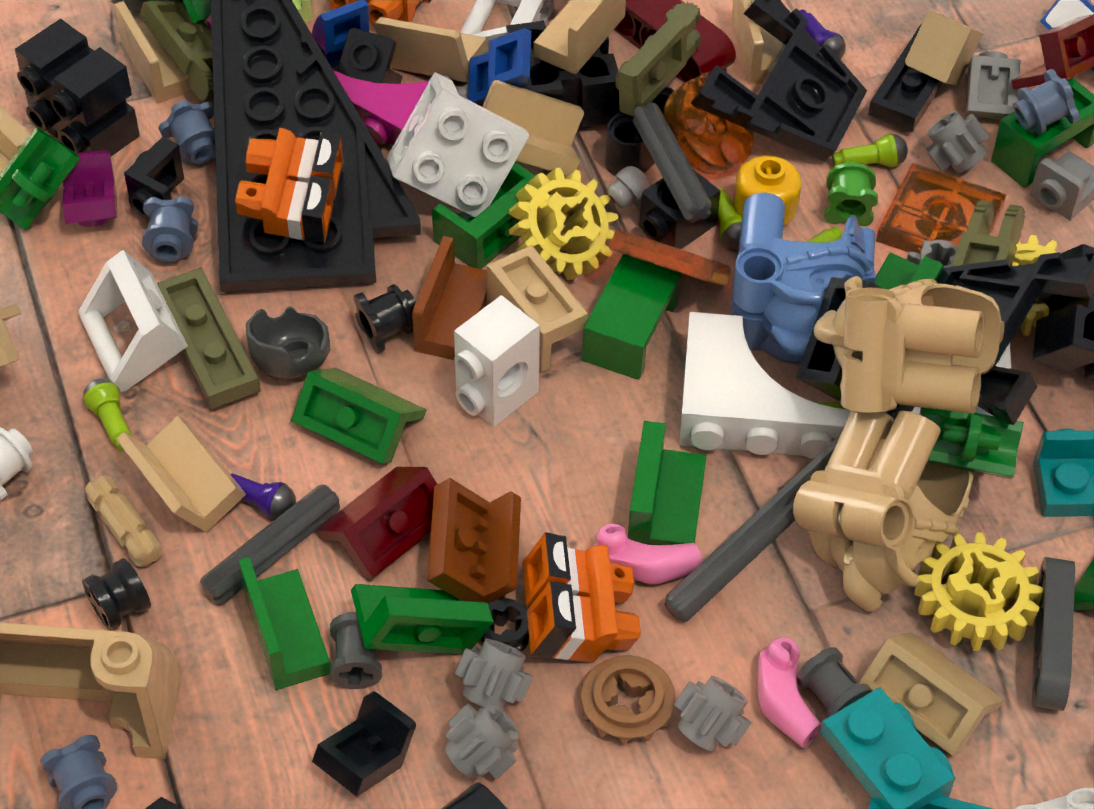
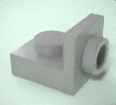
[965,51,1021,120]
[1030,150,1094,221]

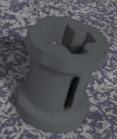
[329,612,382,689]
[797,647,873,718]

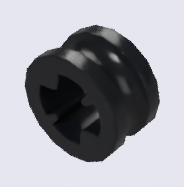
[480,598,529,652]

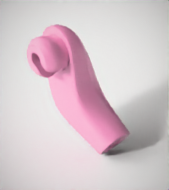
[594,524,703,584]
[758,637,822,748]

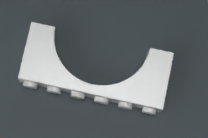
[679,312,1011,459]

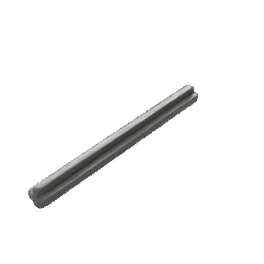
[665,404,914,622]

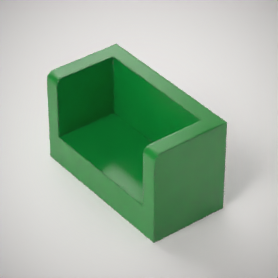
[991,78,1094,187]
[432,162,536,269]
[582,254,681,379]

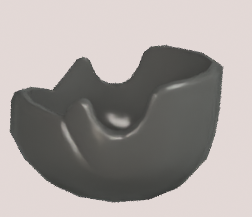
[246,306,331,379]

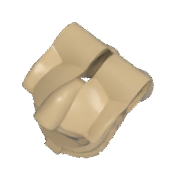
[813,276,1004,414]
[793,411,974,612]

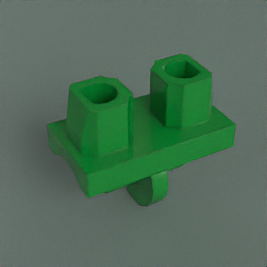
[0,126,80,230]
[919,407,1024,479]

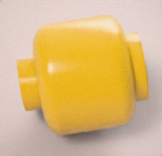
[734,155,801,226]

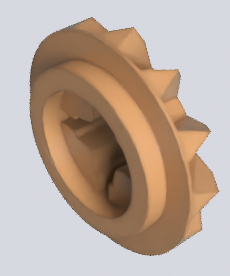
[581,655,675,745]

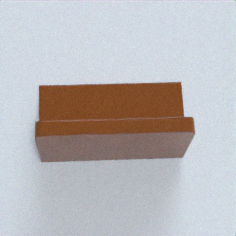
[412,236,487,360]

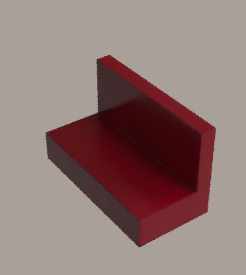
[1011,14,1094,89]
[315,467,438,578]

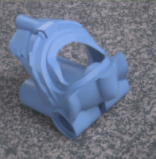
[730,193,876,363]

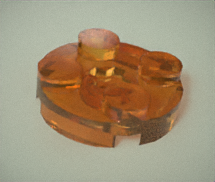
[664,73,754,175]

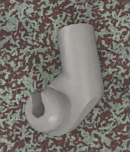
[607,166,651,210]

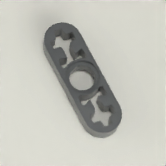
[1032,557,1075,711]

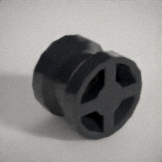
[82,558,151,630]

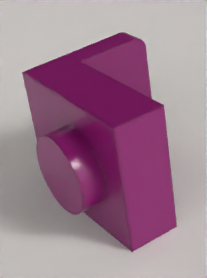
[62,150,117,227]

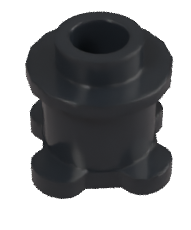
[353,284,416,353]

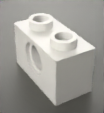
[454,295,540,428]

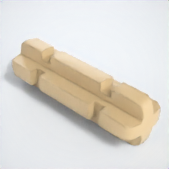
[85,475,162,568]

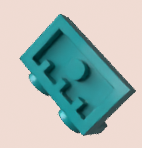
[1033,428,1094,517]

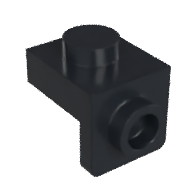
[337,28,403,84]
[124,137,185,219]
[312,691,416,797]

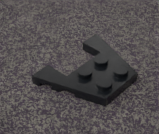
[691,0,867,161]
[936,248,1094,425]

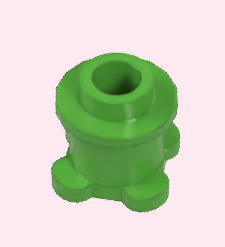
[824,162,878,226]

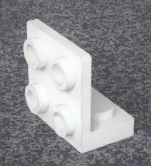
[387,72,529,217]

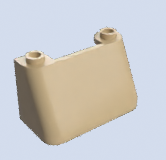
[0,623,181,759]

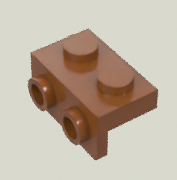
[427,478,521,603]

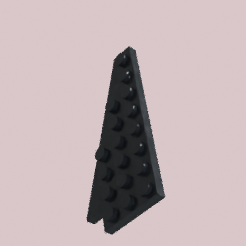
[210,0,421,292]

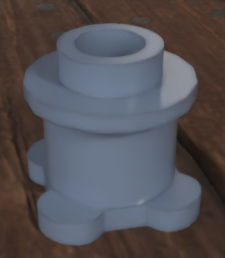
[1013,69,1080,135]
[158,100,215,164]
[142,196,198,262]
[40,735,117,809]

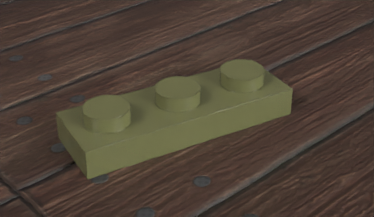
[157,267,261,409]

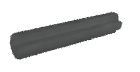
[633,102,712,223]
[200,484,340,605]

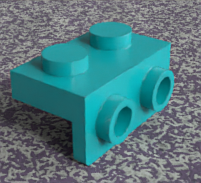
[820,687,955,809]

